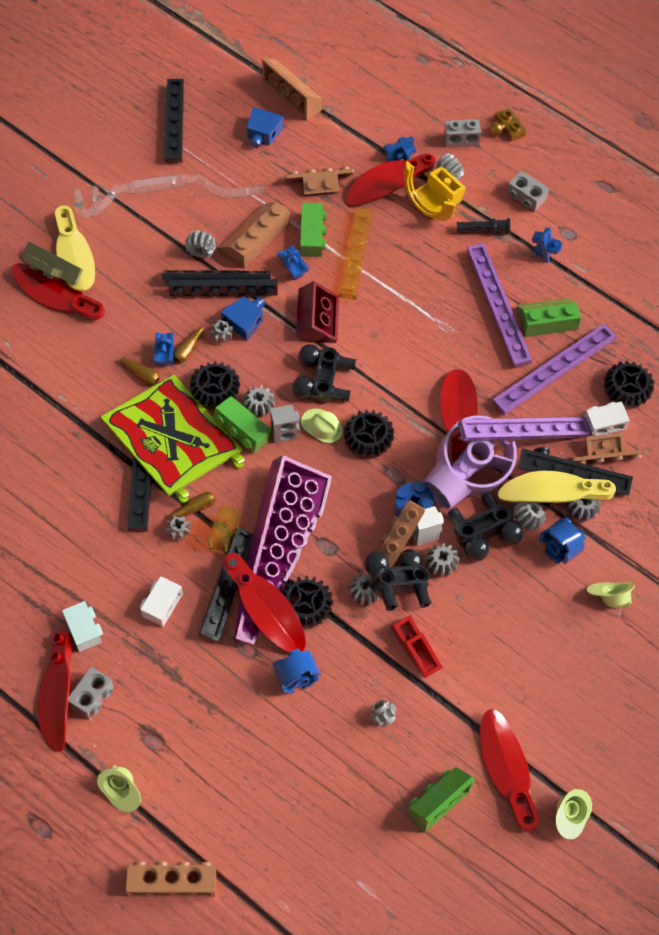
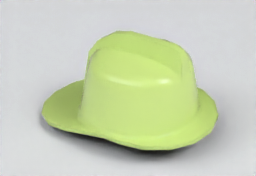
[301,409,343,443]
[587,582,635,608]
[97,766,141,812]
[555,789,592,839]

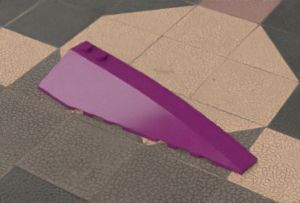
[234,455,332,645]

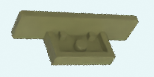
[22,242,83,285]

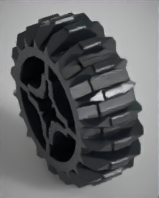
[604,360,655,408]
[190,361,240,409]
[343,409,394,459]
[281,575,333,629]

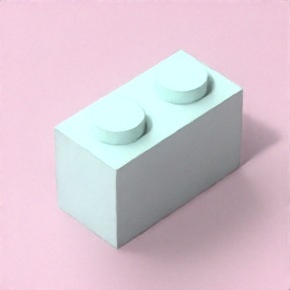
[62,601,103,652]

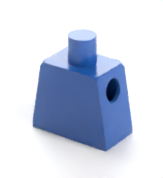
[247,107,283,148]
[221,297,265,341]

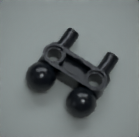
[292,344,356,403]
[448,492,523,562]
[364,549,432,611]

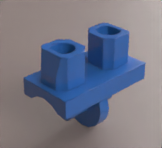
[384,136,416,162]
[532,227,563,263]
[277,245,309,280]
[154,333,174,366]

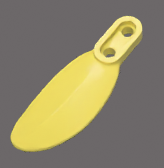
[55,206,95,291]
[498,471,616,503]

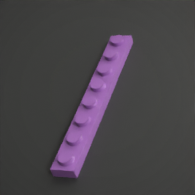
[467,243,532,367]
[492,324,616,416]
[458,417,591,441]

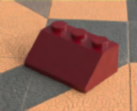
[296,281,339,343]

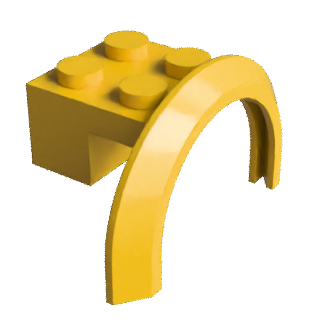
[404,161,466,221]

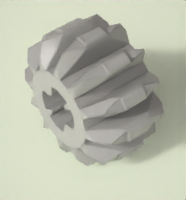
[436,153,464,180]
[185,230,216,259]
[243,385,275,417]
[568,498,601,522]
[512,502,546,531]
[426,543,460,577]
[349,572,380,605]

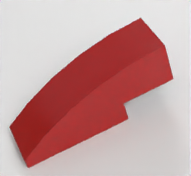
[390,615,443,678]

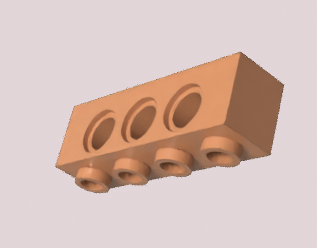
[126,862,217,897]

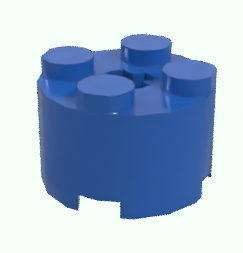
[394,482,434,517]
[540,517,586,564]
[273,649,321,694]

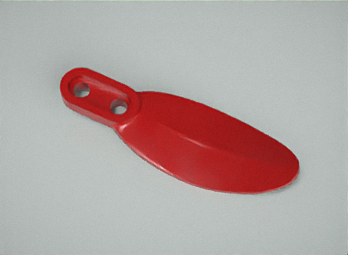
[346,153,436,206]
[12,263,105,320]
[441,369,478,463]
[223,553,306,652]
[37,630,73,752]
[480,709,539,832]

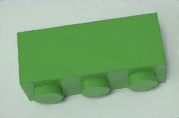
[300,203,326,257]
[213,396,272,453]

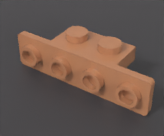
[285,166,354,195]
[568,433,647,464]
[379,500,425,567]

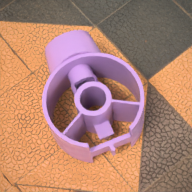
[423,416,517,509]

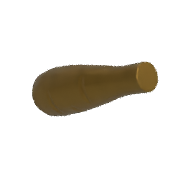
[173,327,204,363]
[120,356,159,385]
[170,491,216,519]

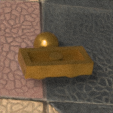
[489,108,527,141]

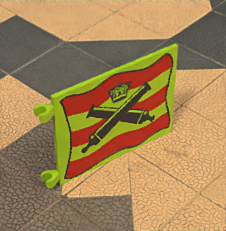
[101,375,244,503]

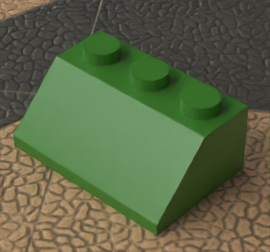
[517,298,581,337]
[407,767,475,833]

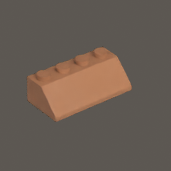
[262,57,322,120]
[218,202,290,268]

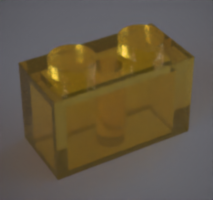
[208,505,240,554]

